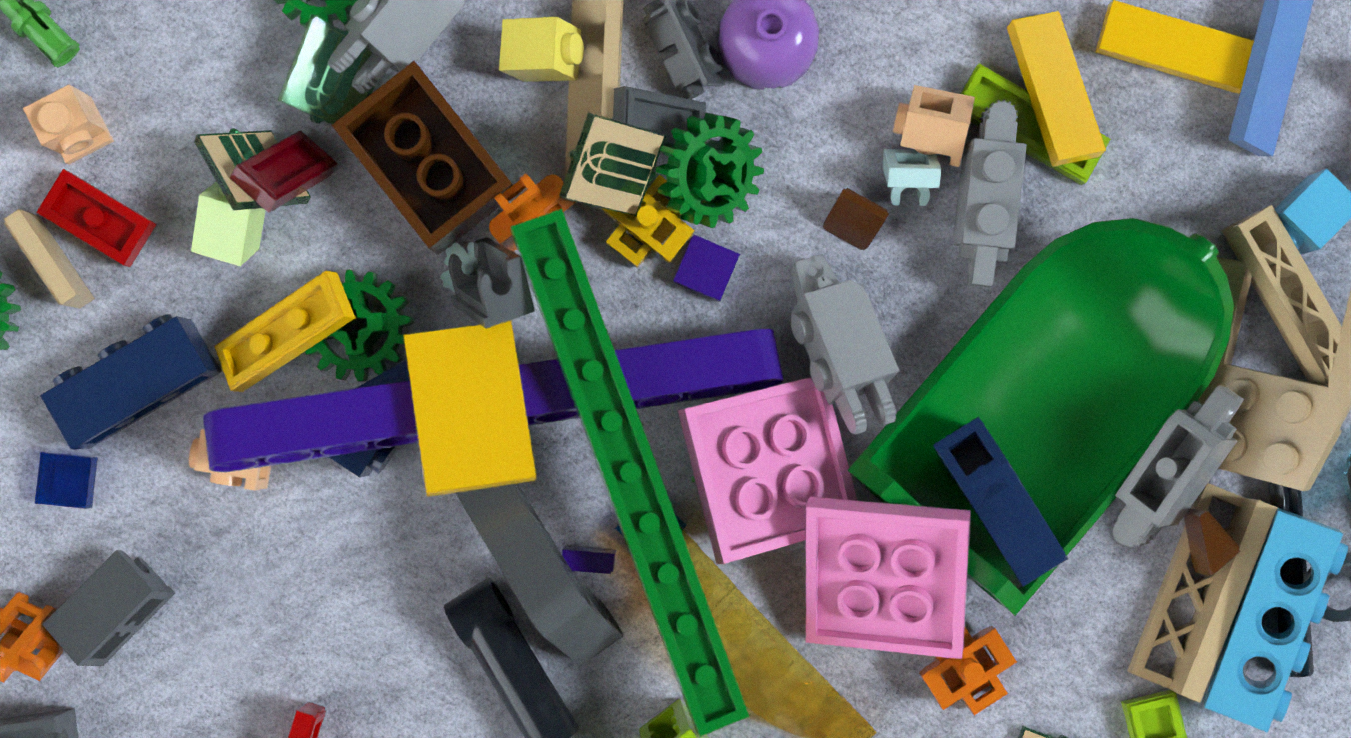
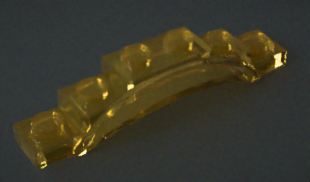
[625,525,877,738]

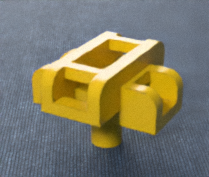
[601,174,695,268]

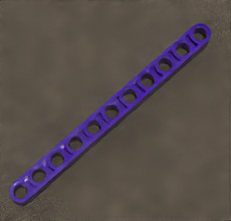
[203,329,784,472]

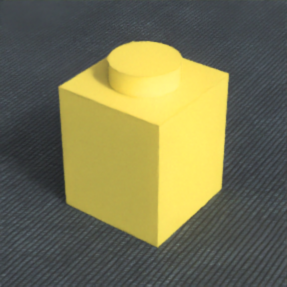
[499,17,584,82]

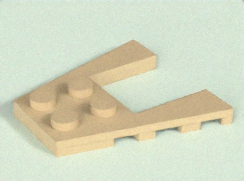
[1200,257,1351,491]

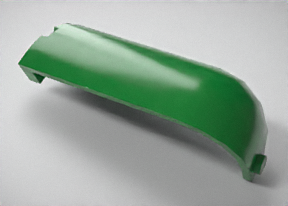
[847,218,1234,616]

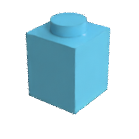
[1275,168,1351,254]

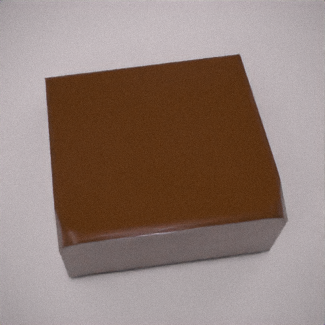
[823,188,889,250]
[1184,509,1240,576]

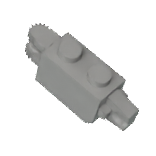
[327,0,465,94]
[954,100,1027,288]
[790,254,900,435]
[1111,386,1244,547]

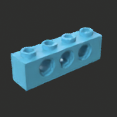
[1204,508,1348,733]

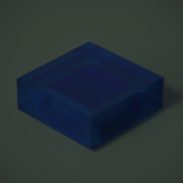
[34,452,98,509]

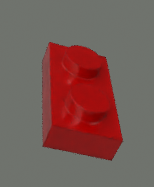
[36,169,157,267]

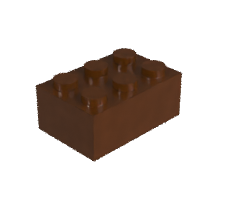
[331,61,513,255]

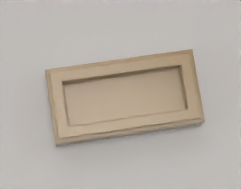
[4,209,95,309]

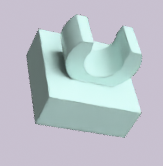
[882,149,941,206]

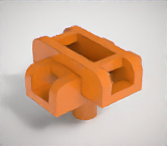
[489,173,577,252]
[0,592,63,683]
[919,626,1017,715]

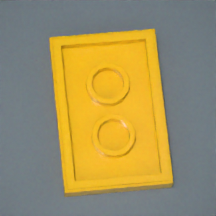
[404,320,536,497]

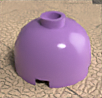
[718,0,820,90]

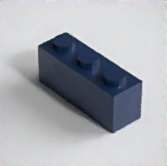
[40,314,222,450]

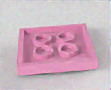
[678,377,857,564]
[806,497,970,659]

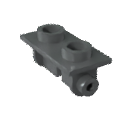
[643,0,725,99]

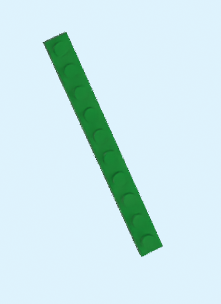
[510,209,750,737]

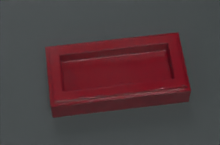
[230,130,338,213]

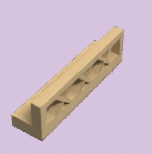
[565,0,624,190]
[1222,204,1342,386]
[1127,483,1277,703]

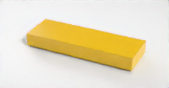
[1095,0,1254,94]
[1007,11,1106,167]
[214,270,355,392]

